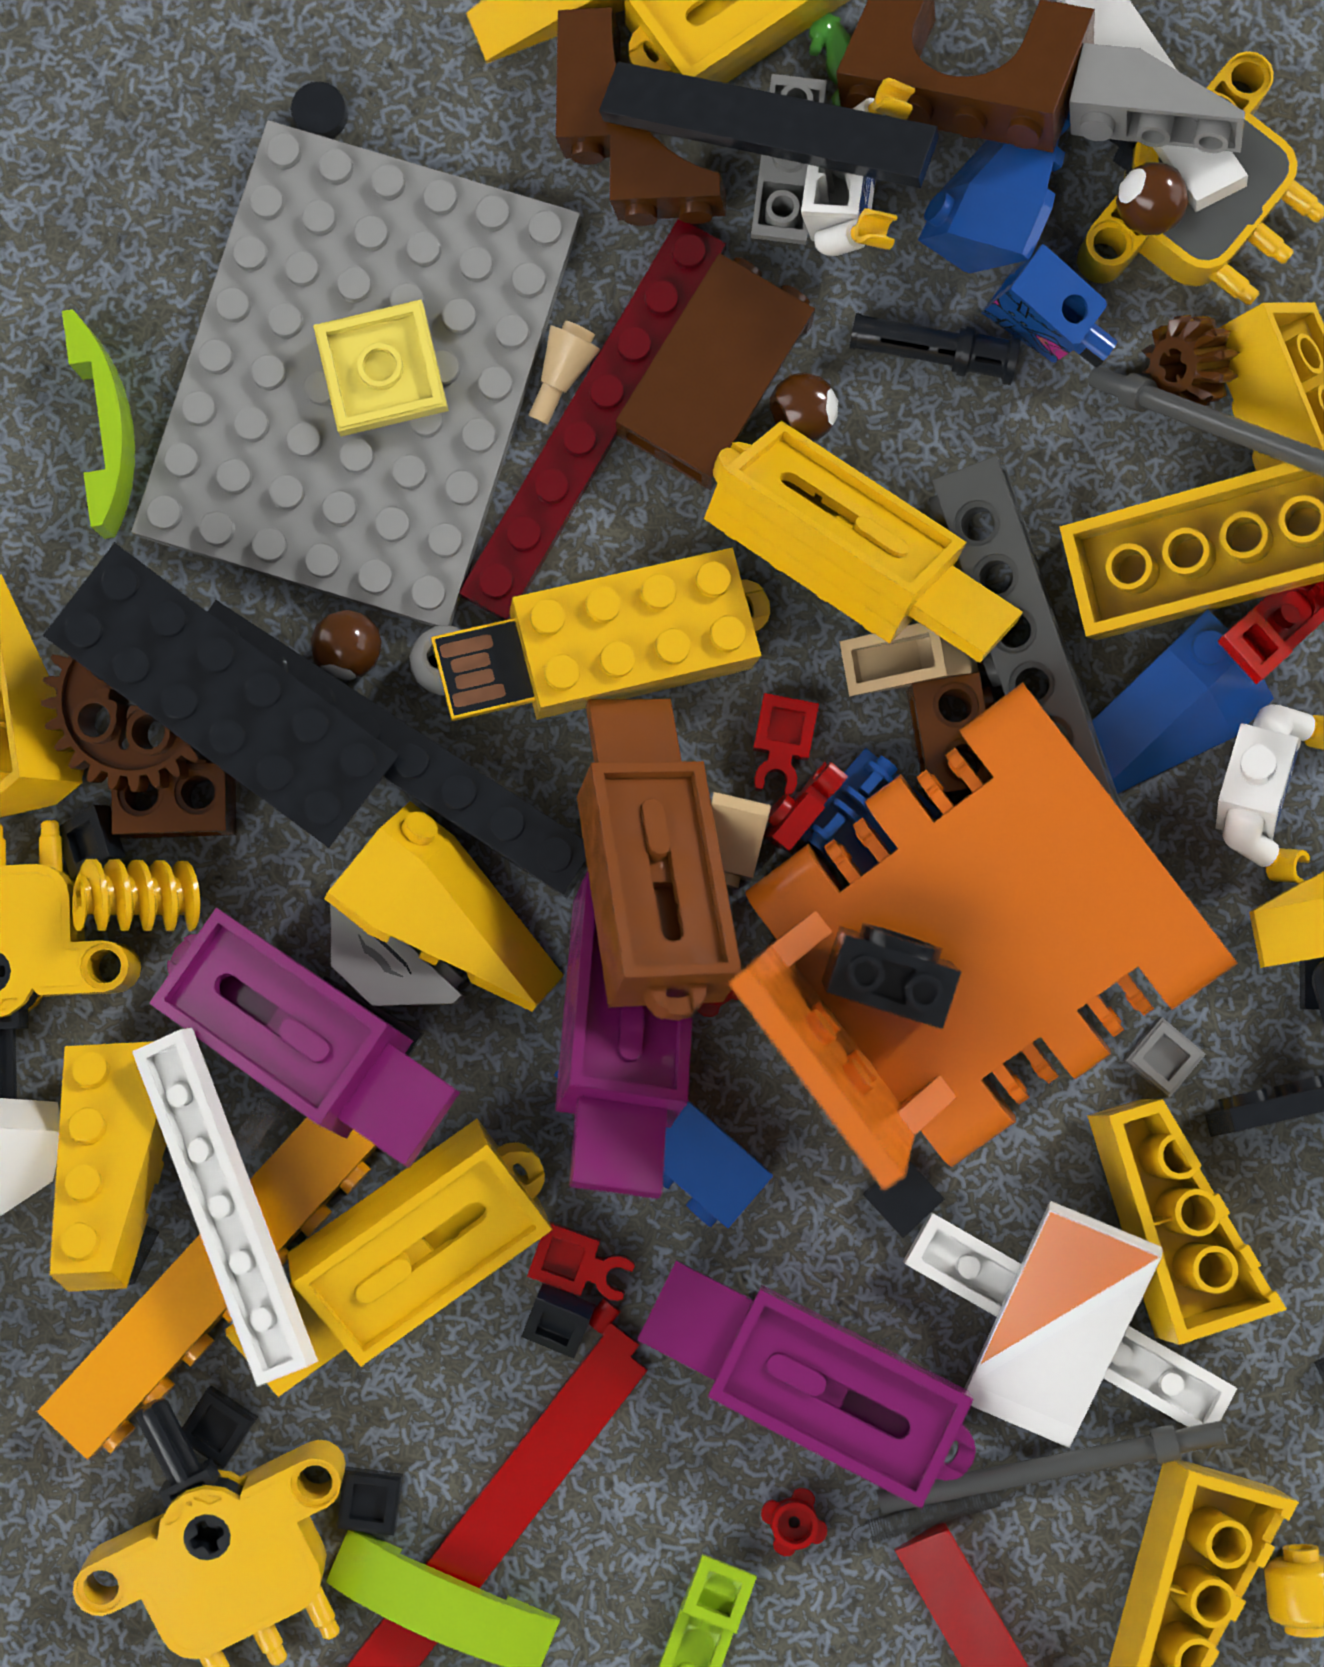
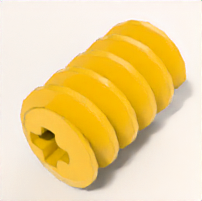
[72,859,201,931]

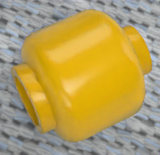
[1264,1544,1324,1638]

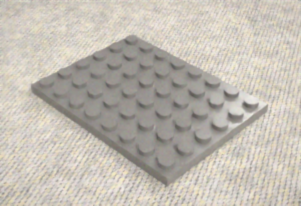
[131,120,581,627]

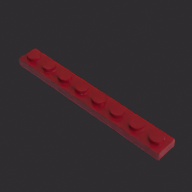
[459,218,726,620]

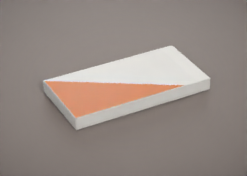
[964,1201,1162,1448]

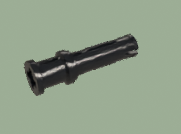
[849,313,1021,385]

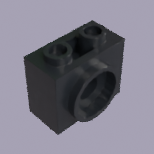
[822,923,962,1029]

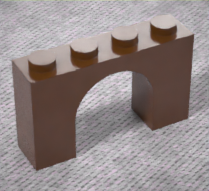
[836,0,1095,153]

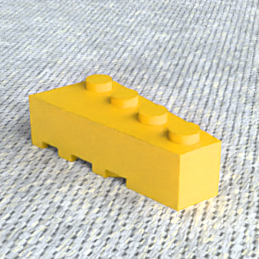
[1108,1460,1299,1667]

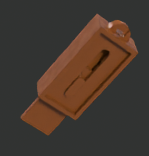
[577,699,741,1020]

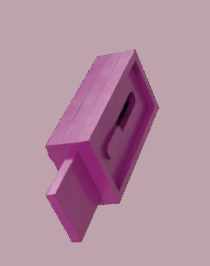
[555,871,692,1199]
[149,908,460,1168]
[637,1260,976,1509]

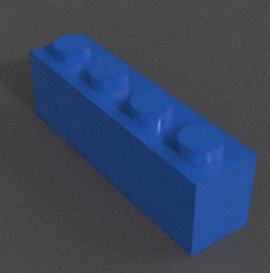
[554,1069,773,1229]

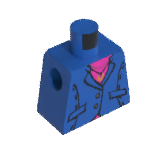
[981,244,1118,368]

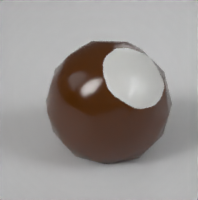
[1116,162,1188,236]
[770,372,838,442]
[311,610,381,681]

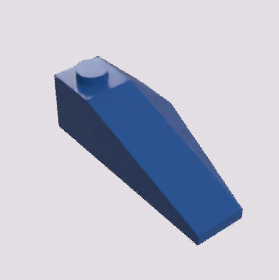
[1092,609,1274,794]

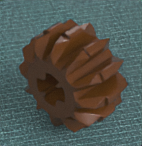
[1140,315,1240,406]

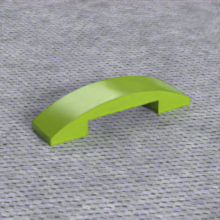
[62,309,135,539]
[326,1530,561,1667]
[658,1554,757,1667]

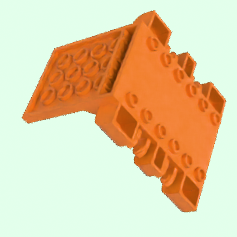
[729,682,1238,1190]

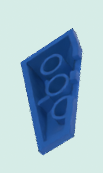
[918,111,1070,273]

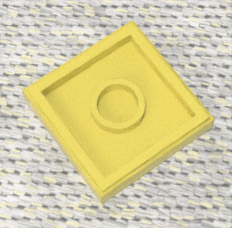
[313,299,449,437]

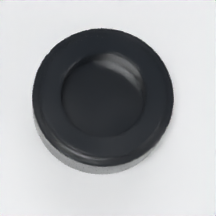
[291,81,348,139]

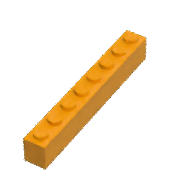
[37,1117,378,1460]

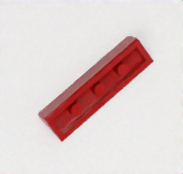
[894,1522,1029,1667]

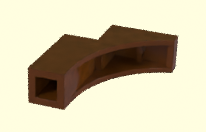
[556,7,726,226]

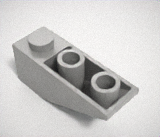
[1069,43,1245,153]

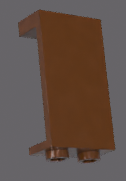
[616,253,815,491]

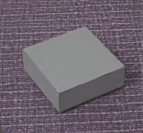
[1123,1017,1206,1098]

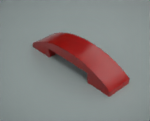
[1217,581,1324,684]

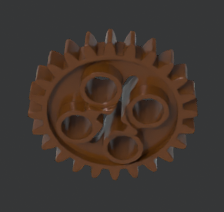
[41,654,207,793]

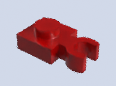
[753,693,819,797]
[764,762,848,851]
[527,1221,635,1301]

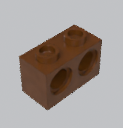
[907,673,994,800]
[112,758,236,839]

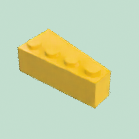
[49,1041,166,1292]
[1087,1099,1287,1345]

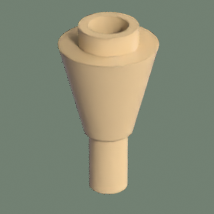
[528,320,600,425]

